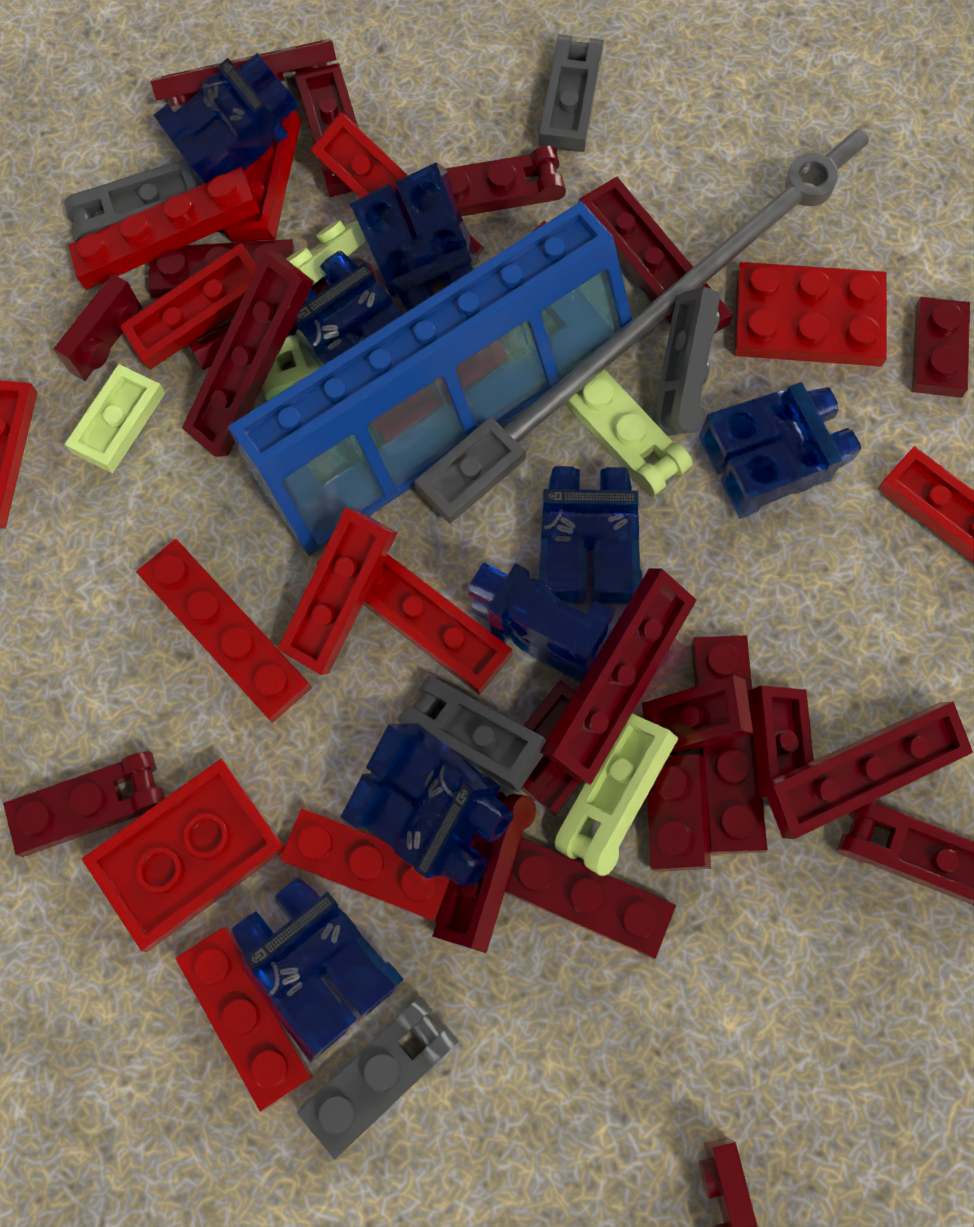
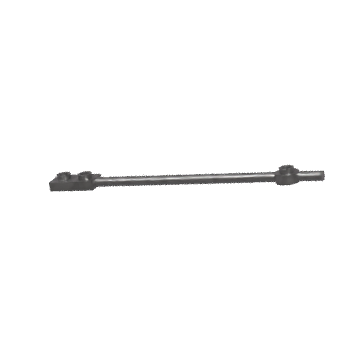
[414,129,869,524]

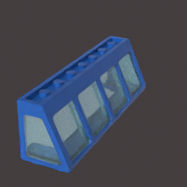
[228,201,632,556]

